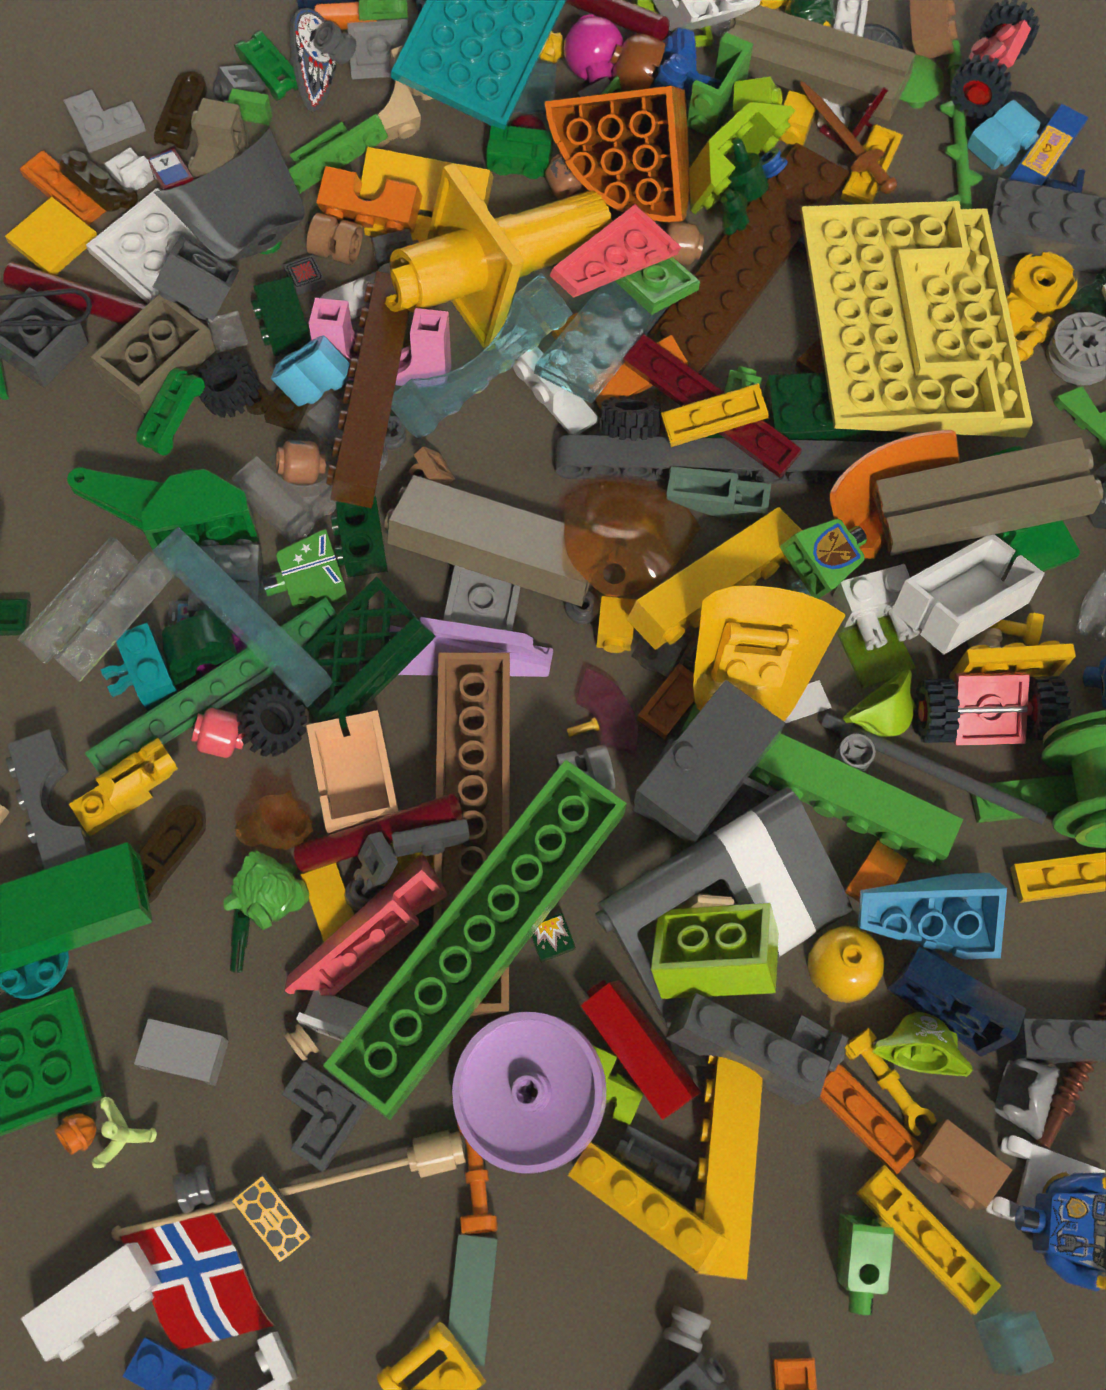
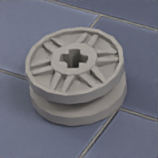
[1046,312,1106,385]

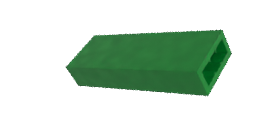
[0,842,153,974]

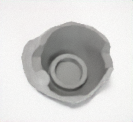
[995,1058,1059,1140]

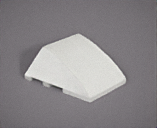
[653,0,761,31]

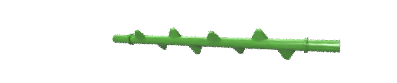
[940,40,983,209]

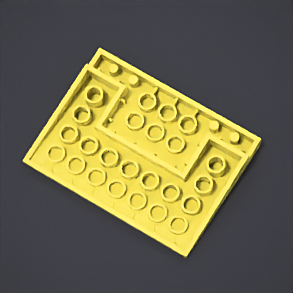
[800,201,1033,438]

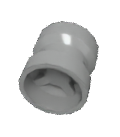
[834,734,876,772]

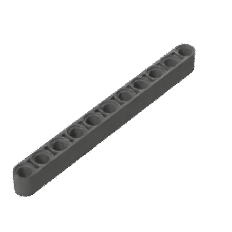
[556,435,889,485]

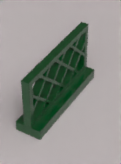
[278,576,436,730]

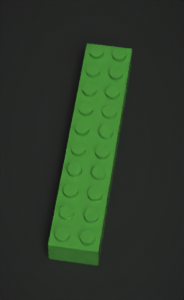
[323,759,627,1121]

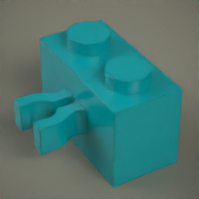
[100,623,178,711]

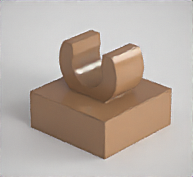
[409,446,455,486]

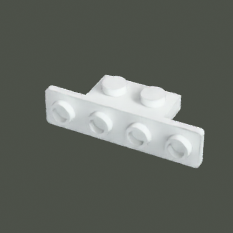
[496,328,598,435]

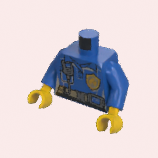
[1015,1173,1106,1291]

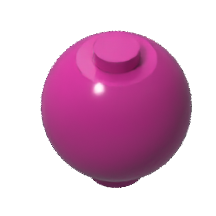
[564,14,624,85]

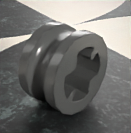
[384,415,406,450]

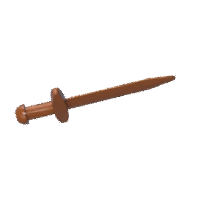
[800,81,897,194]

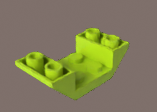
[689,102,796,215]

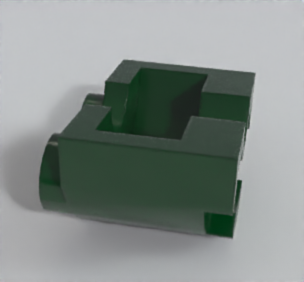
[162,610,237,685]

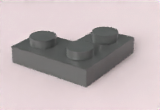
[282,1061,369,1172]

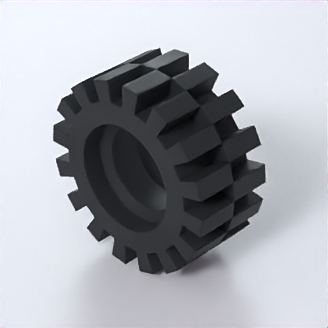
[198,353,260,418]
[600,396,661,441]
[237,687,307,757]

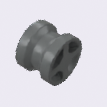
[173,1164,216,1214]

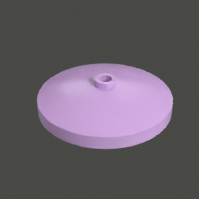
[452,1012,606,1173]

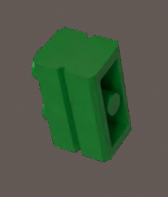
[487,125,553,179]

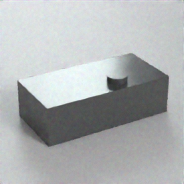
[634,680,785,846]

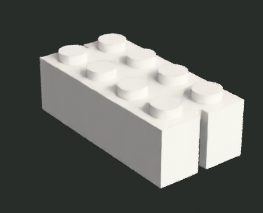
[892,534,1045,654]

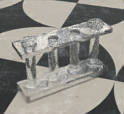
[17,536,174,682]

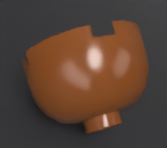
[609,34,666,92]

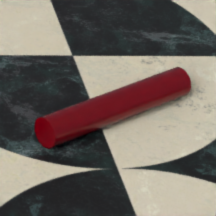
[566,0,670,41]
[3,262,147,326]
[294,794,462,873]

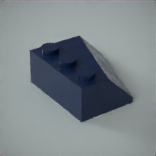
[887,946,1027,1057]

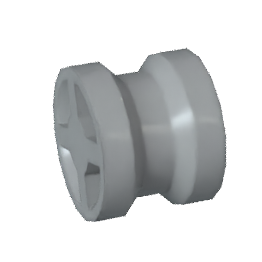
[662,1305,711,1353]

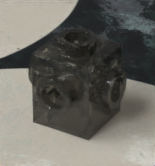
[631,631,692,677]

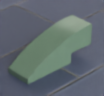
[667,466,771,524]

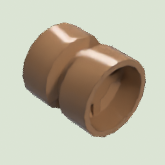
[306,213,363,265]

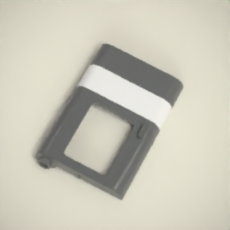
[595,787,852,1028]

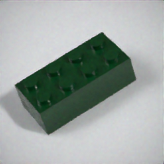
[763,373,906,442]

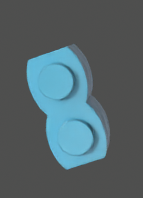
[967,100,1041,170]
[270,335,350,406]

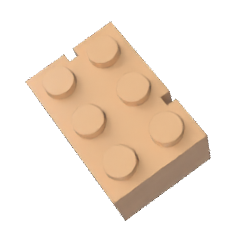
[306,710,399,834]

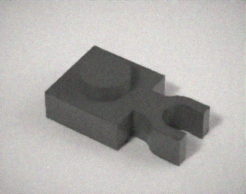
[353,832,398,895]

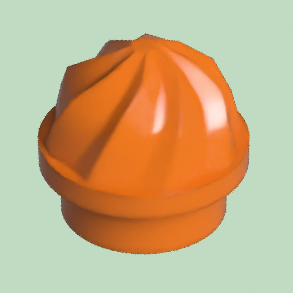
[55,1113,96,1155]

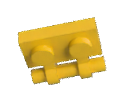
[1006,293,1055,362]

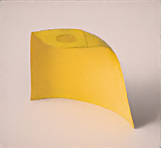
[693,586,846,721]

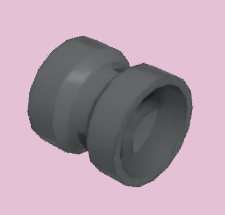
[313,21,356,65]

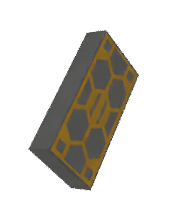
[231,1172,313,1263]

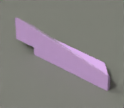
[389,617,553,677]

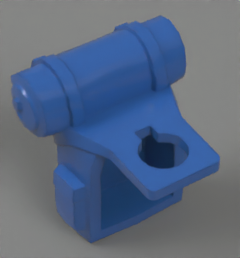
[648,28,722,100]

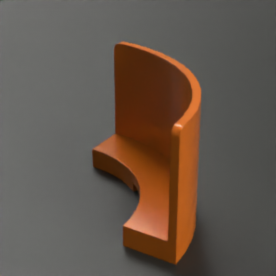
[830,430,960,559]

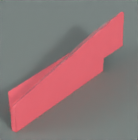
[284,854,447,996]

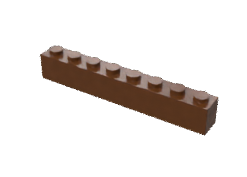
[326,271,409,508]

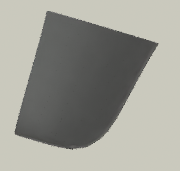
[153,129,305,260]

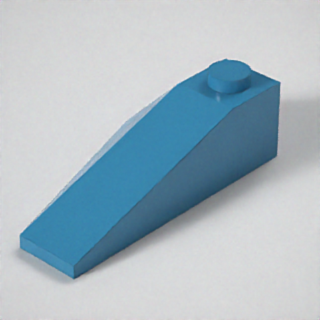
[858,873,1007,959]

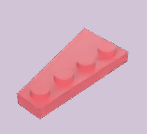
[550,205,681,298]

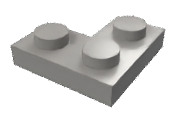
[63,89,146,153]

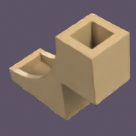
[373,45,423,149]

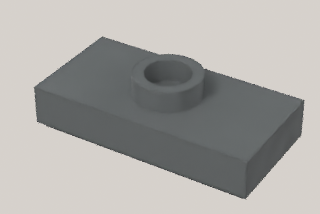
[392,819,470,857]

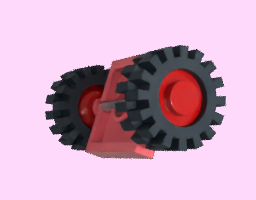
[950,0,1039,118]
[915,672,1071,745]

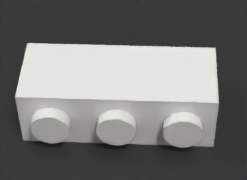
[21,1242,162,1362]

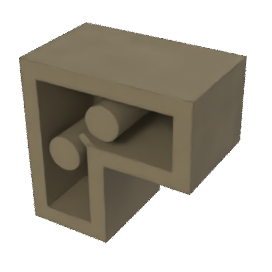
[188,98,249,180]

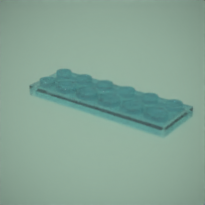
[534,281,667,403]

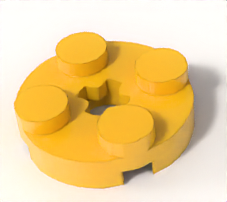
[1010,252,1078,316]

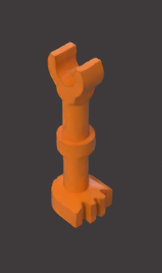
[457,1122,498,1235]

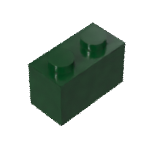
[251,276,311,357]

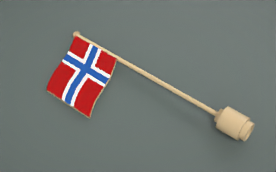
[111,1130,466,1350]

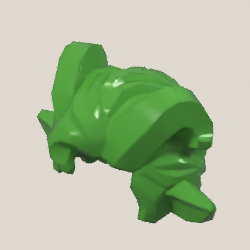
[223,851,309,930]

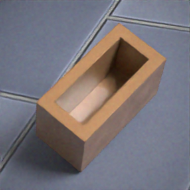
[910,0,958,59]
[912,1119,1012,1210]

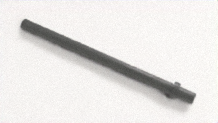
[821,713,1048,825]

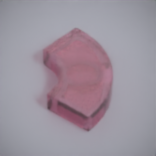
[576,669,638,755]

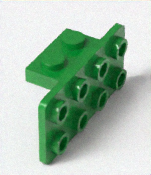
[979,446,1080,572]

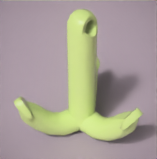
[92,1097,157,1168]

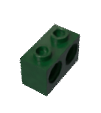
[331,496,388,578]

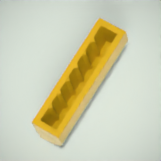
[360,147,493,212]

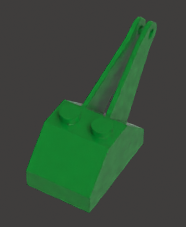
[67,467,259,562]

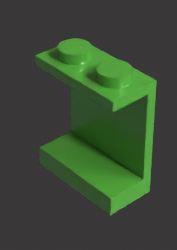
[687,32,754,137]

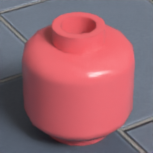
[191,708,246,758]

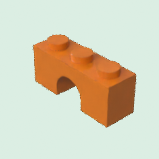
[316,166,423,233]

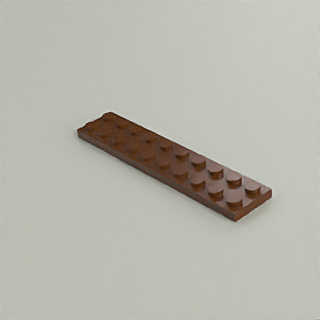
[648,143,849,375]

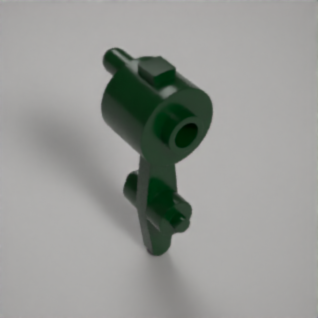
[721,138,769,235]

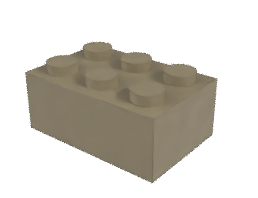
[91,294,216,415]

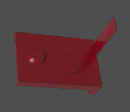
[819,87,888,154]

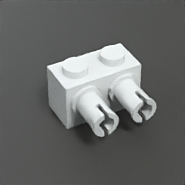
[832,564,920,650]

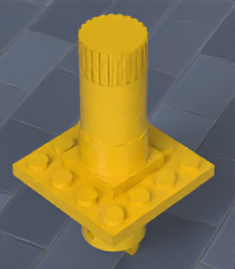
[385,163,613,353]

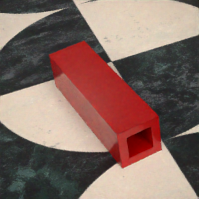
[580,979,701,1120]

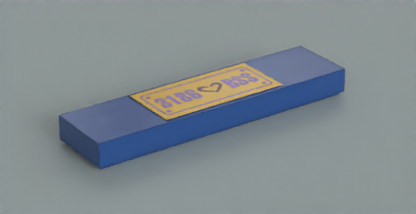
[1009,104,1088,186]

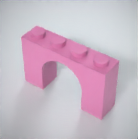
[309,298,451,391]

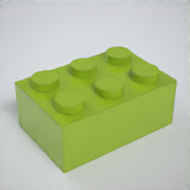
[651,903,779,999]

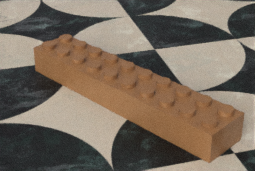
[433,653,510,1019]

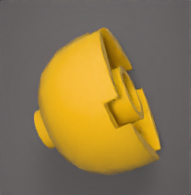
[807,926,884,1003]

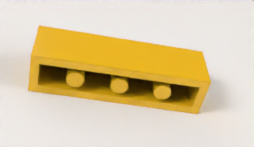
[568,1142,729,1274]

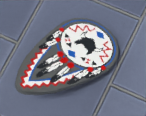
[290,8,336,112]

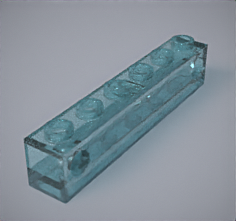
[152,527,333,707]

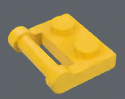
[711,622,799,688]
[377,1322,486,1390]

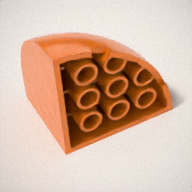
[544,86,689,222]

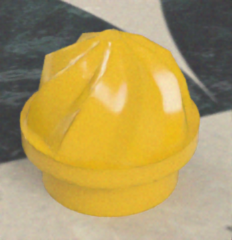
[540,32,565,63]

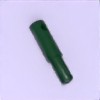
[230,909,250,973]

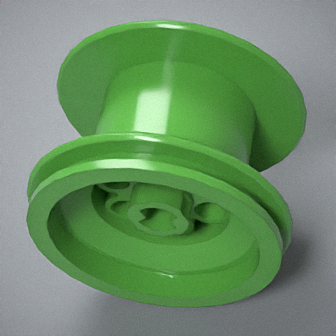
[1041,710,1106,848]

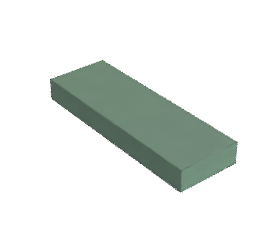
[444,1234,498,1366]

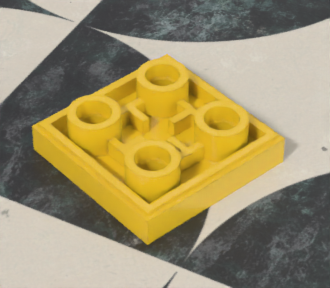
[5,197,97,275]

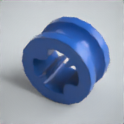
[760,148,788,179]

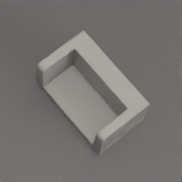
[134,1018,229,1086]

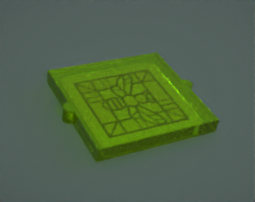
[838,615,916,688]

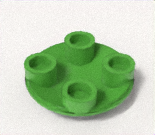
[900,54,944,109]

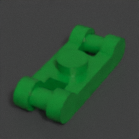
[234,31,298,101]
[136,367,205,456]

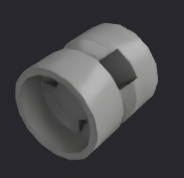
[555,744,615,791]

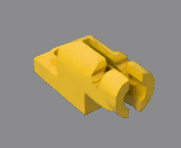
[69,738,178,837]

